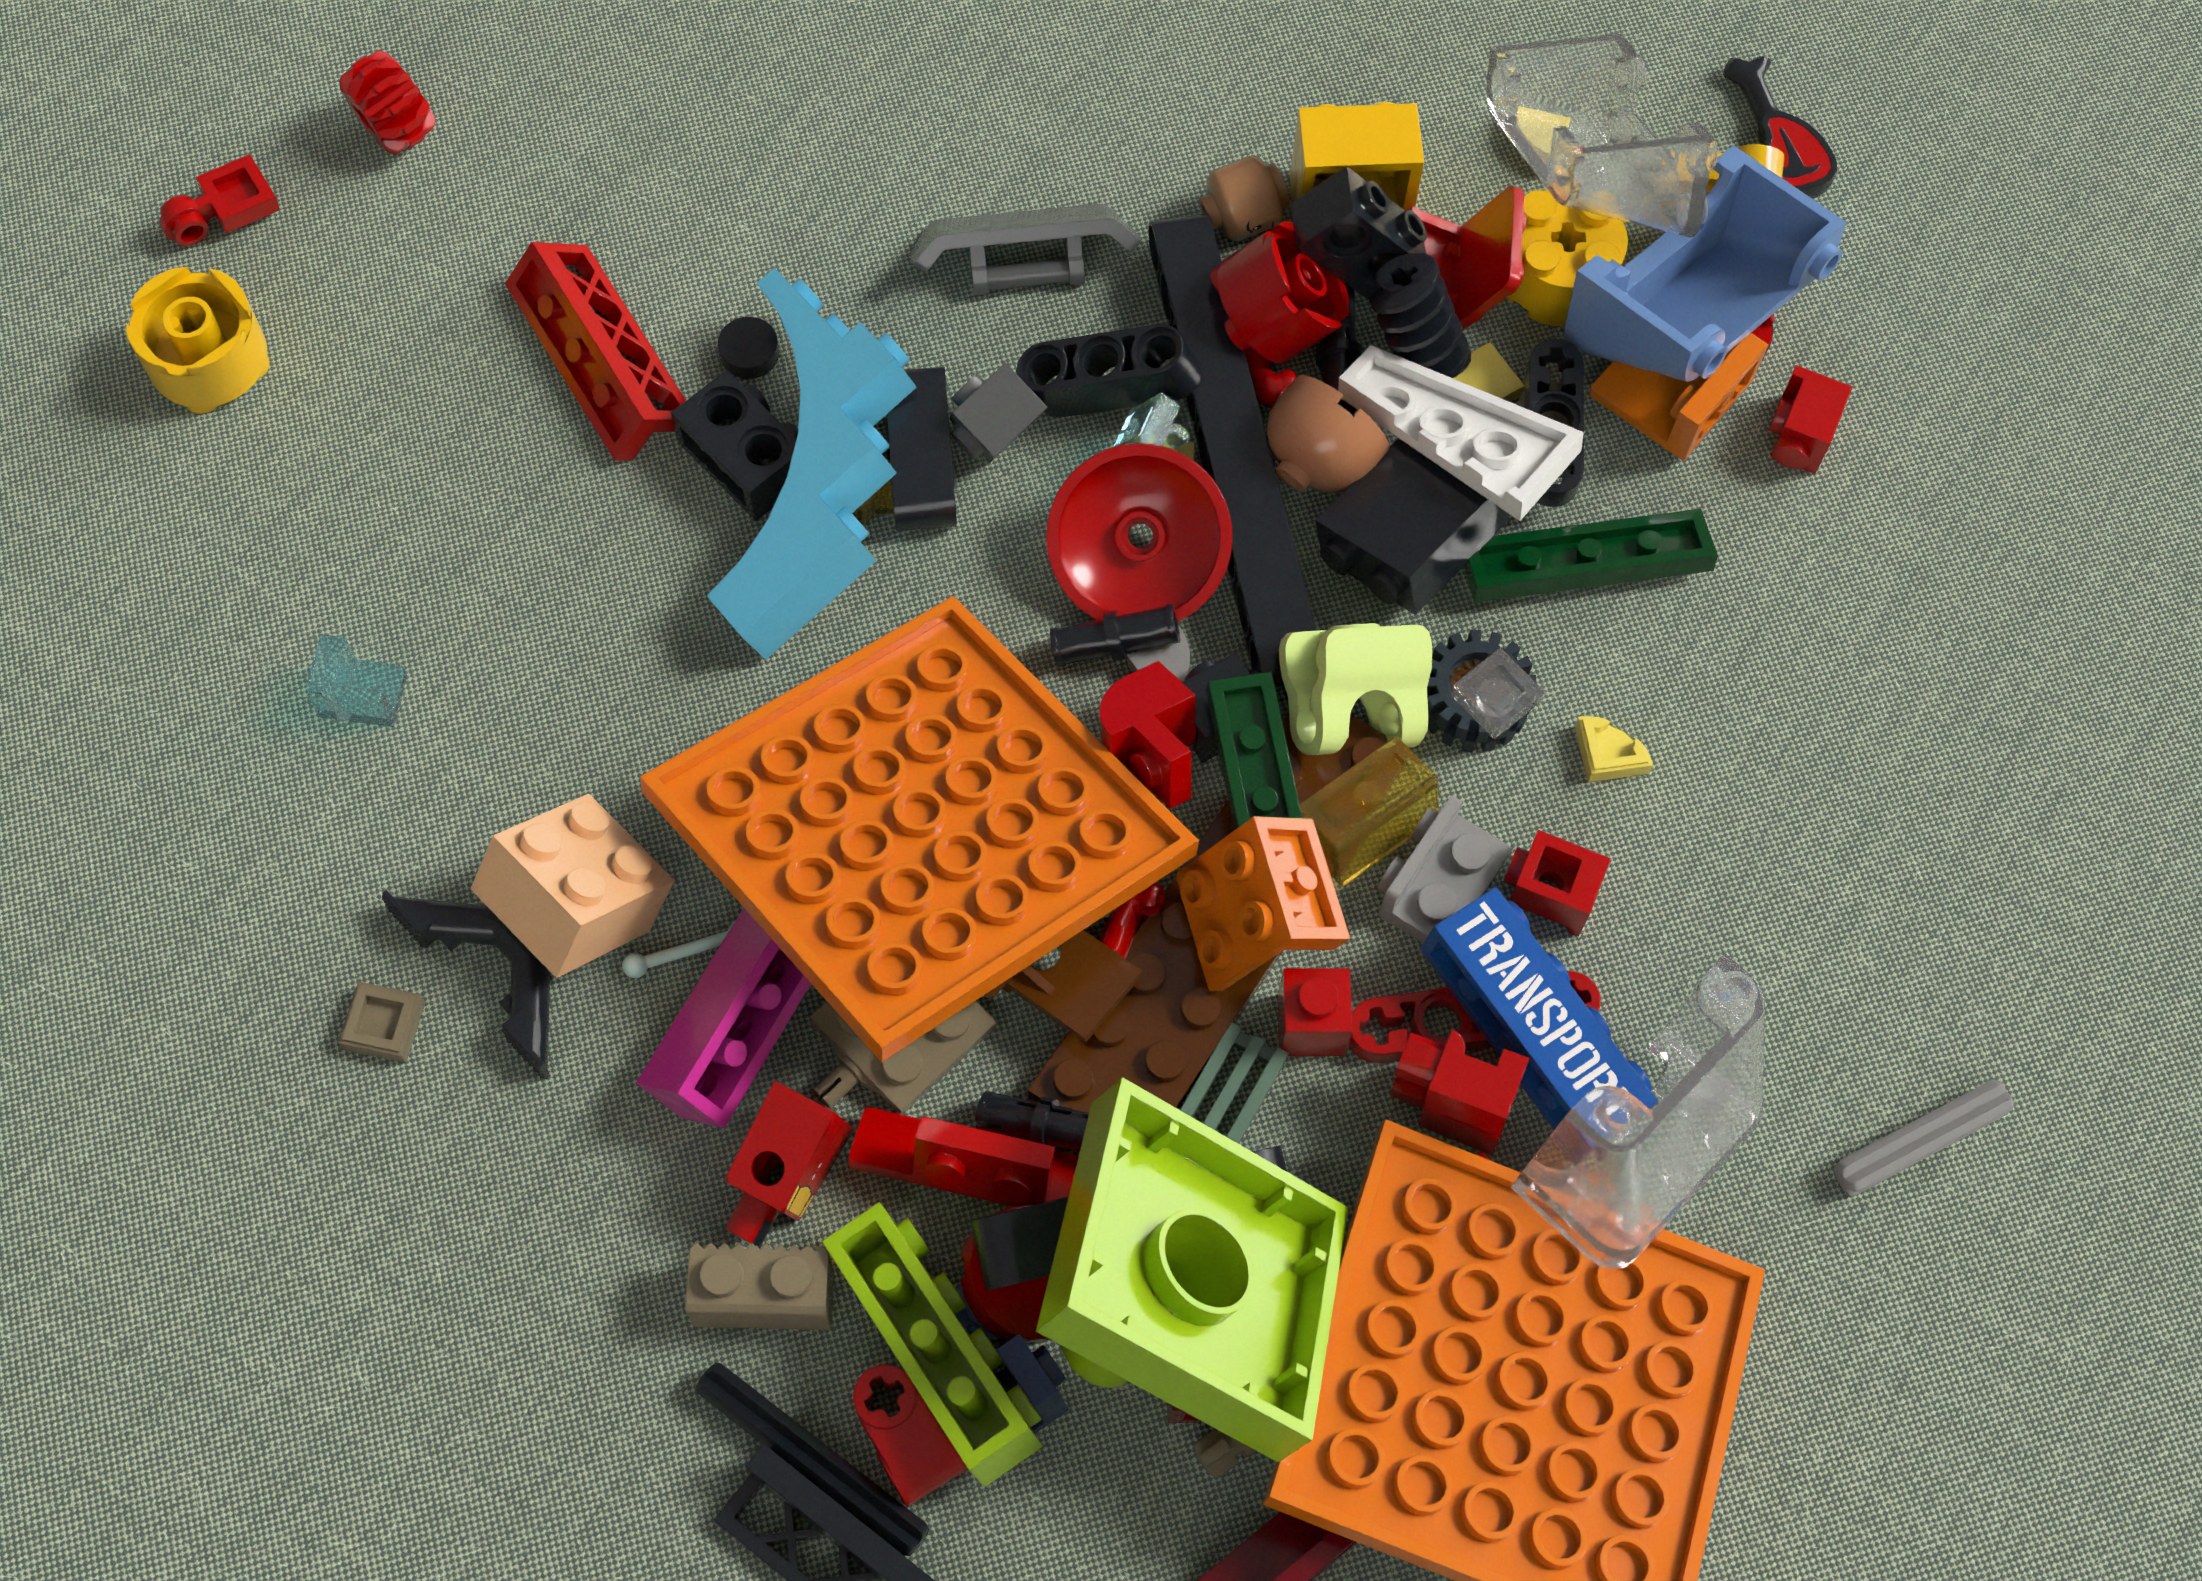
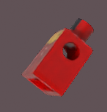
[724,1081,854,1248]

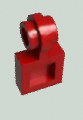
[159,154,280,246]

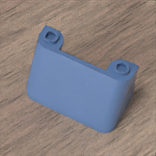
[1564,145,1847,382]

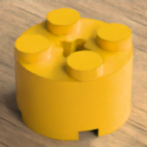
[1506,187,1628,326]
[126,267,270,414]

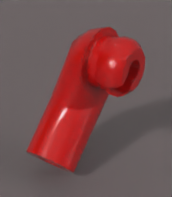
[1098,882,1165,959]

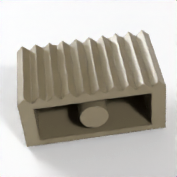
[685,1242,834,1330]

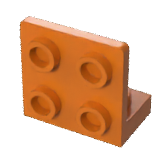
[1589,333,1768,461]
[1176,816,1350,991]

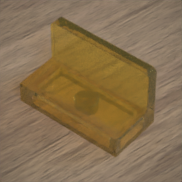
[1300,736,1439,886]

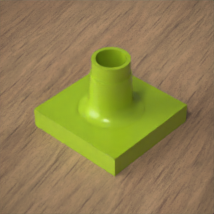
[1036,1077,1349,1462]

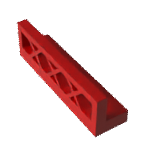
[505,242,686,461]

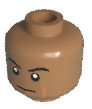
[1199,155,1290,242]

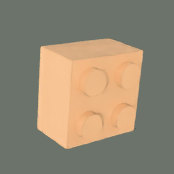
[470,794,675,978]

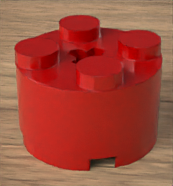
[1210,221,1350,364]

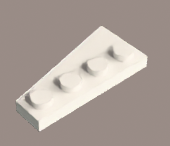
[1338,345,1584,521]

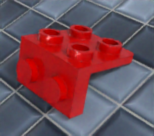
[1409,185,1527,331]

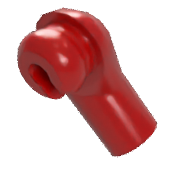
[1245,347,1296,409]

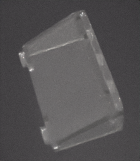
[1511,953,1765,1269]

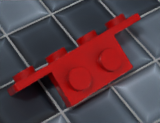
[848,1107,1079,1206]

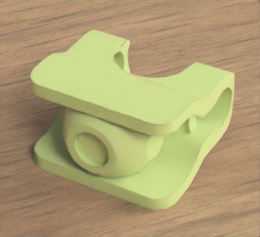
[1279,623,1432,755]

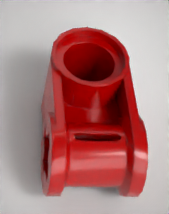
[853,1365,968,1507]

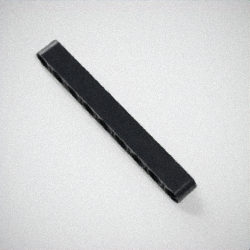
[1148,213,1316,689]

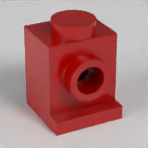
[1768,365,1853,474]
[1503,830,1611,937]

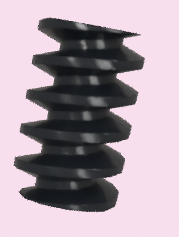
[1369,253,1471,378]

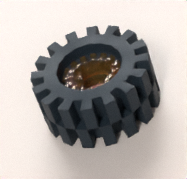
[1427,630,1537,753]

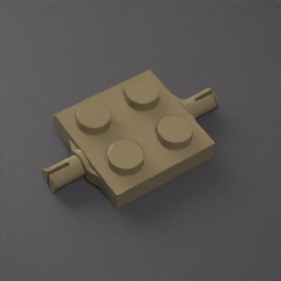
[810,1001,997,1115]

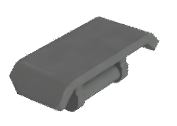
[909,204,1142,295]

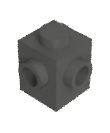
[949,362,1047,463]

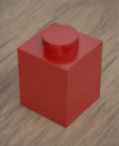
[1277,968,1353,1056]

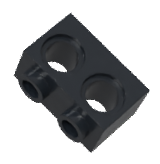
[1291,166,1427,300]
[671,370,798,521]

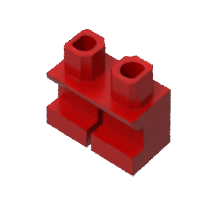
[1390,1029,1530,1156]

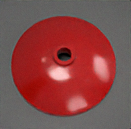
[1046,443,1233,622]

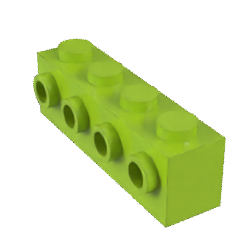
[822,1202,1043,1487]

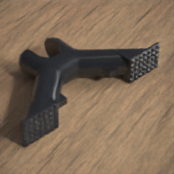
[382,890,551,1079]

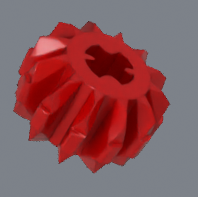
[339,50,435,155]

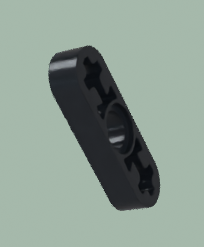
[1524,339,1584,507]

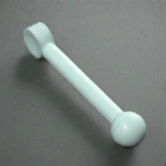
[622,920,736,978]

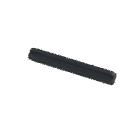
[695,1362,929,1556]

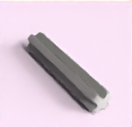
[1833,1080,2014,1196]

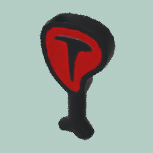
[1723,56,1837,199]

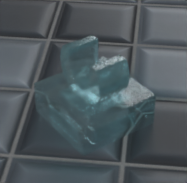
[1113,392,1190,449]

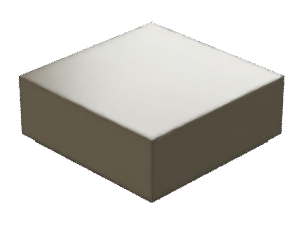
[338,981,426,1063]

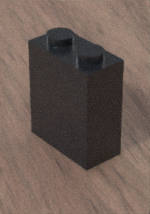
[1315,438,1510,615]

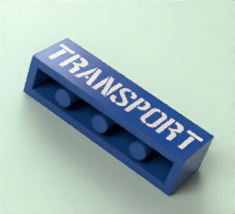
[1419,887,1659,1162]

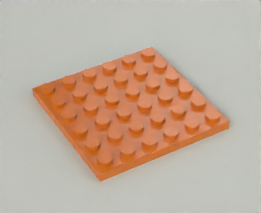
[640,596,1199,1063]
[1262,1119,1766,1581]

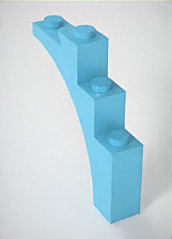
[707,267,917,660]

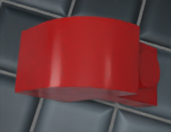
[1100,661,1196,809]

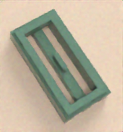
[1180,1022,1289,1144]

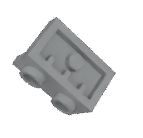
[1377,795,1513,943]

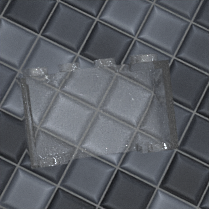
[1486,34,1717,238]

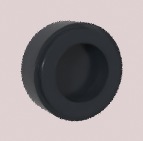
[718,317,779,379]

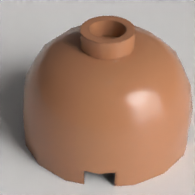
[1266,375,1390,493]

